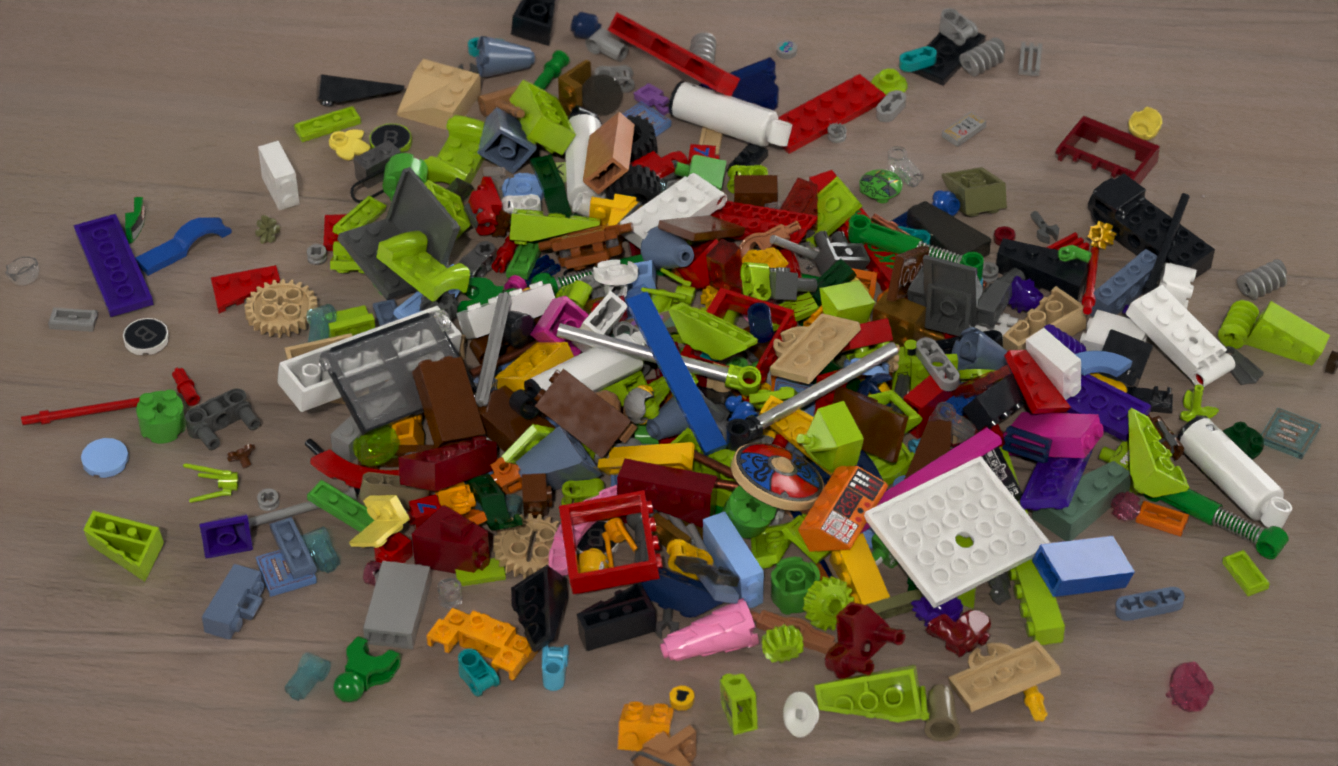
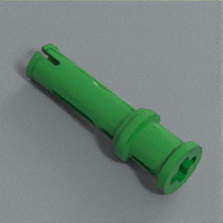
[533,50,570,90]

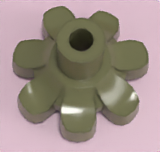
[255,215,280,244]

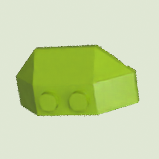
[669,302,758,360]

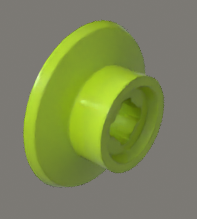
[871,68,908,95]

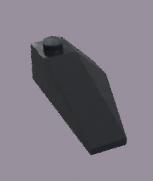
[511,565,567,652]

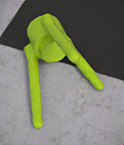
[641,268,696,305]
[183,463,238,503]

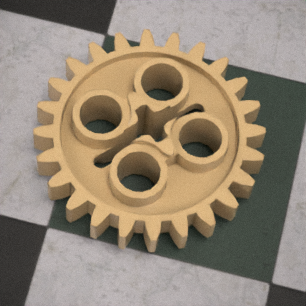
[244,279,318,338]
[493,513,559,580]

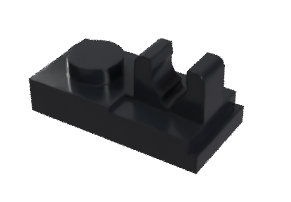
[727,143,768,175]
[1127,386,1173,414]

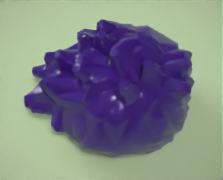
[1008,275,1045,313]
[911,597,963,626]

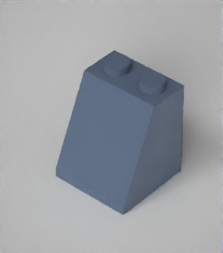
[477,107,537,174]
[516,426,602,491]

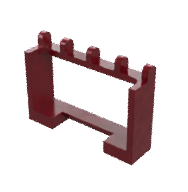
[1055,115,1160,184]

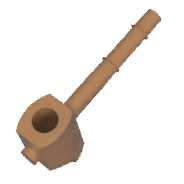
[477,85,525,118]

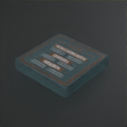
[1261,408,1321,460]

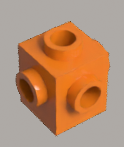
[490,457,522,497]

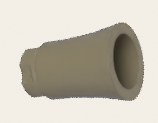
[925,684,960,741]

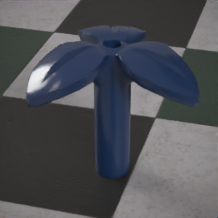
[857,373,892,407]

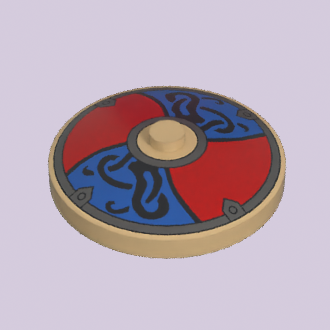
[731,442,824,511]

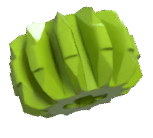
[761,624,804,664]

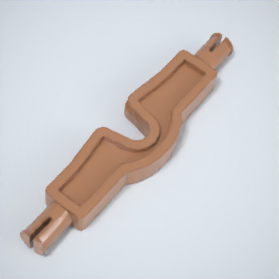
[727,220,801,266]
[749,609,836,654]

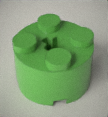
[383,153,428,201]
[136,390,186,444]
[722,486,776,538]
[771,557,820,615]

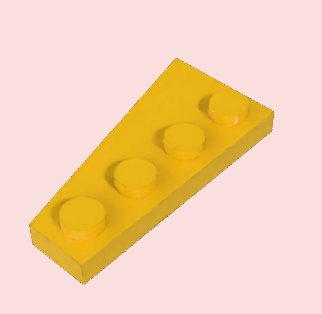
[759,395,833,476]

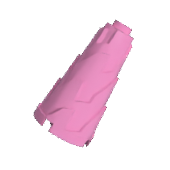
[660,598,759,661]

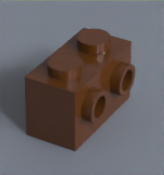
[734,175,778,209]
[522,473,552,518]

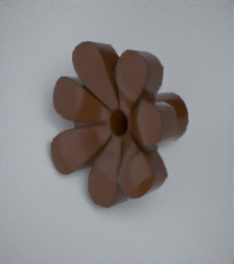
[492,209,511,237]
[227,444,256,469]

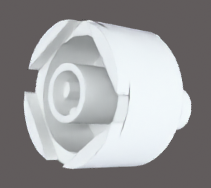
[1158,263,1196,309]

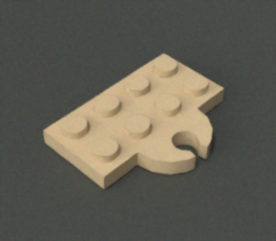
[770,314,861,384]
[948,640,1061,712]

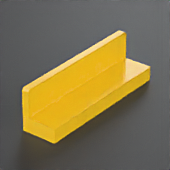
[597,442,695,475]

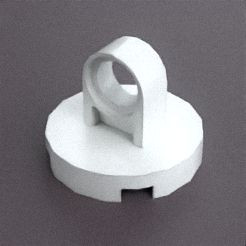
[593,260,638,299]

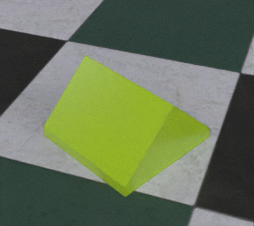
[820,280,875,324]

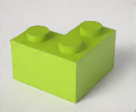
[425,180,471,239]

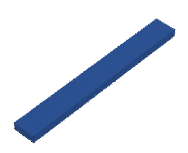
[626,292,727,455]

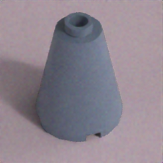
[476,36,535,78]
[641,226,694,270]
[952,327,1011,377]
[646,389,704,440]

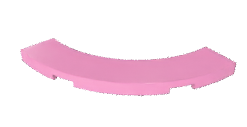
[548,485,617,576]

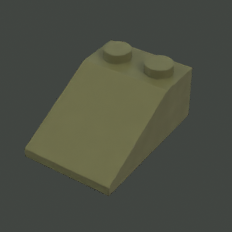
[942,167,1007,216]

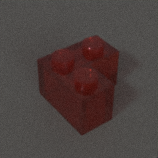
[706,239,751,296]

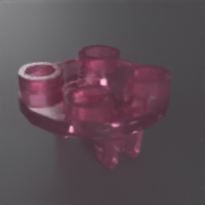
[1166,661,1214,713]

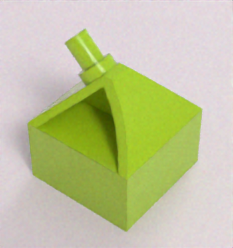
[796,401,864,473]

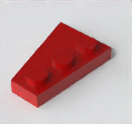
[211,265,280,314]
[1004,350,1071,414]

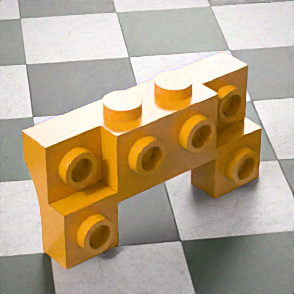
[427,608,538,681]

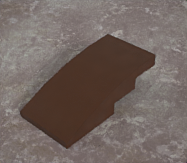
[832,386,909,463]

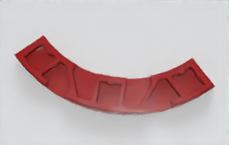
[310,449,399,489]

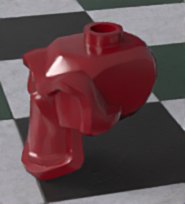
[925,609,991,658]

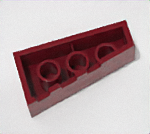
[398,436,497,491]
[617,458,718,528]

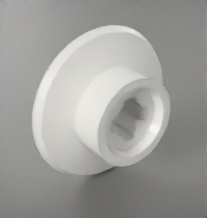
[783,692,819,737]

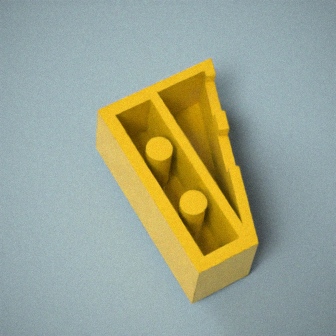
[829,533,890,605]

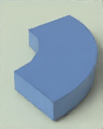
[1075,351,1132,377]

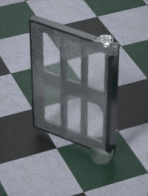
[319,309,477,436]

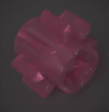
[1111,491,1141,521]

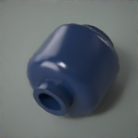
[570,12,601,40]

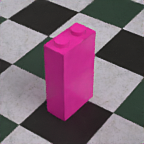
[1003,412,1104,458]

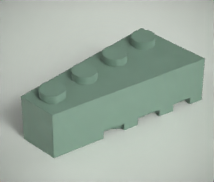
[1032,461,1131,541]

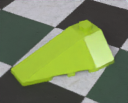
[1128,408,1189,498]

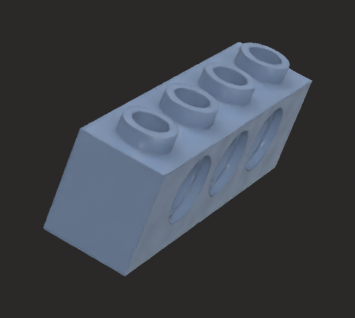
[1089,249,1162,317]

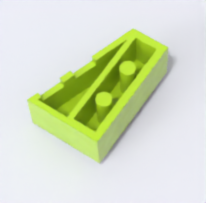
[1244,301,1330,366]
[83,511,164,582]

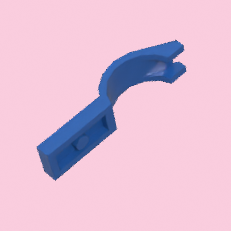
[135,217,232,276]

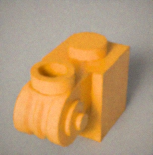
[391,414,424,445]
[435,482,476,515]

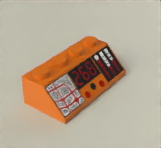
[798,466,888,552]

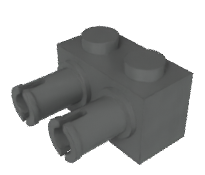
[814,231,871,275]
[762,267,817,300]

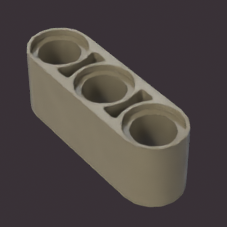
[359,472,430,509]

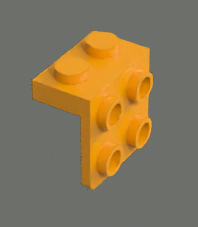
[618,701,674,751]

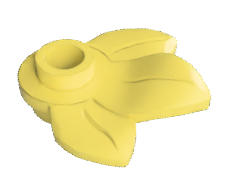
[329,129,370,160]

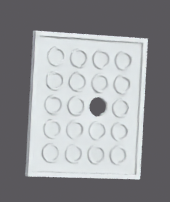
[864,456,1050,608]

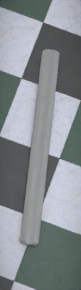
[475,292,511,407]

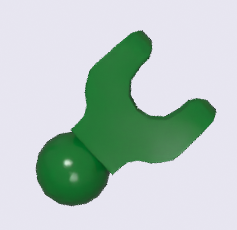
[456,277,517,316]
[333,636,401,703]

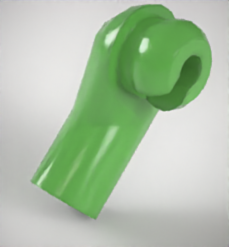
[1058,245,1092,263]

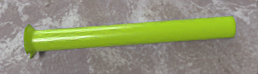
[920,686,930,720]

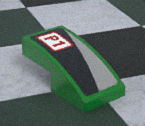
[125,197,146,244]

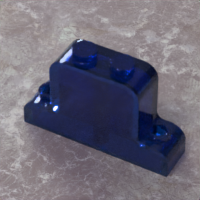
[698,57,779,110]

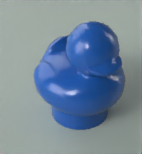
[931,190,960,217]
[725,395,759,421]

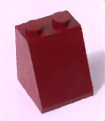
[412,504,490,574]

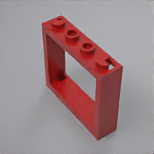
[680,288,797,385]
[559,490,663,594]

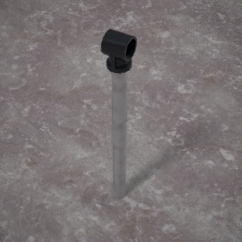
[726,342,898,452]

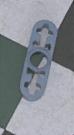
[1115,587,1185,621]

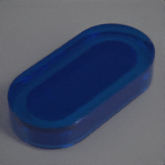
[747,303,774,343]

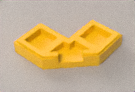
[735,247,789,273]

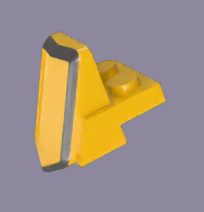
[589,194,644,242]

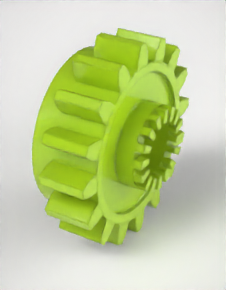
[803,576,855,631]

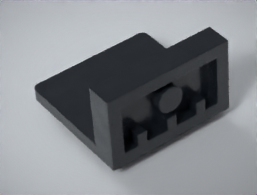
[1097,329,1153,387]

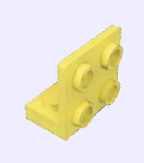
[349,495,410,548]

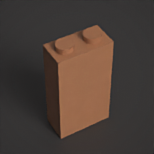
[583,112,635,194]

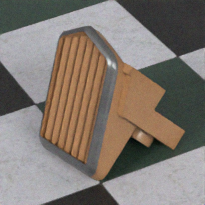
[630,725,696,766]

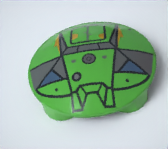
[859,169,903,204]

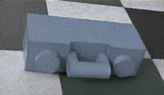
[202,564,264,639]

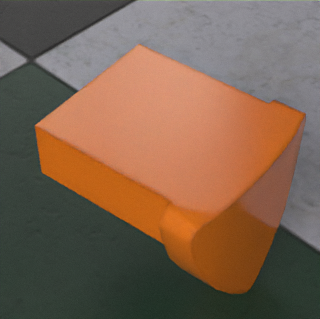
[852,268,877,300]

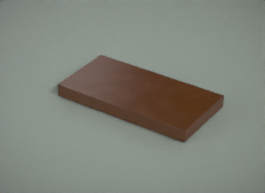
[658,215,745,241]
[887,245,930,302]

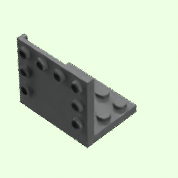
[337,167,460,300]

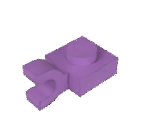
[634,83,669,116]

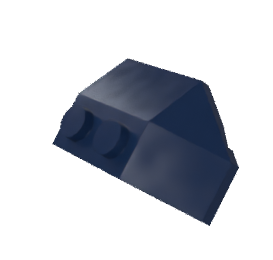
[641,560,724,618]

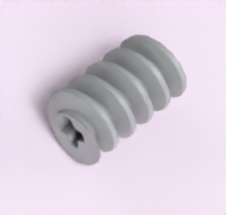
[690,33,716,64]
[959,37,1005,77]
[1237,259,1287,300]

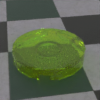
[352,426,400,466]

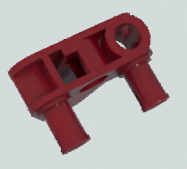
[825,602,905,679]

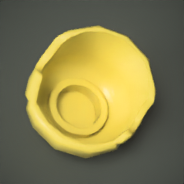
[1128,107,1163,140]

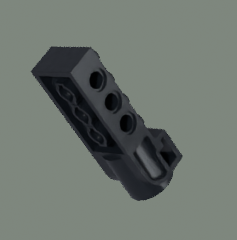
[1088,173,1215,279]

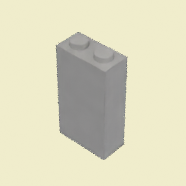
[363,561,431,649]

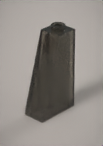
[906,201,992,258]

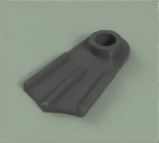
[1225,346,1264,385]

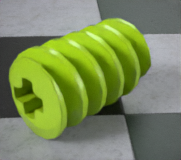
[1218,300,1259,349]

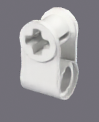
[501,194,542,223]

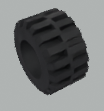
[626,115,658,163]
[606,164,661,205]

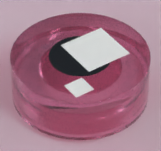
[363,560,382,586]

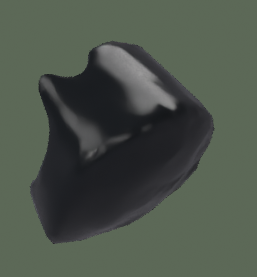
[502,311,535,349]

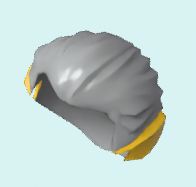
[623,385,654,424]

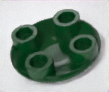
[1222,422,1264,460]

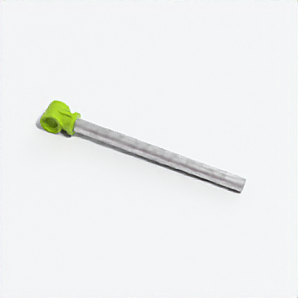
[557,323,761,396]

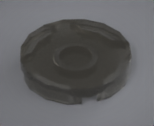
[582,74,622,116]

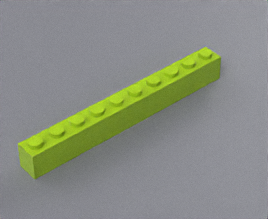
[1000,447,1065,645]

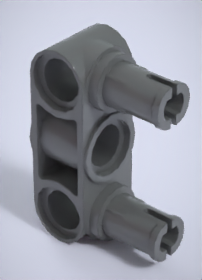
[185,388,260,450]

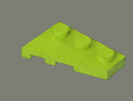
[751,522,792,568]

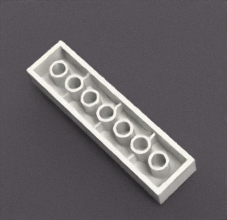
[277,306,462,412]

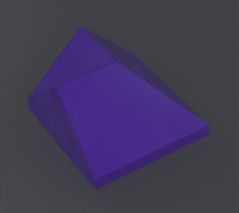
[199,513,253,559]

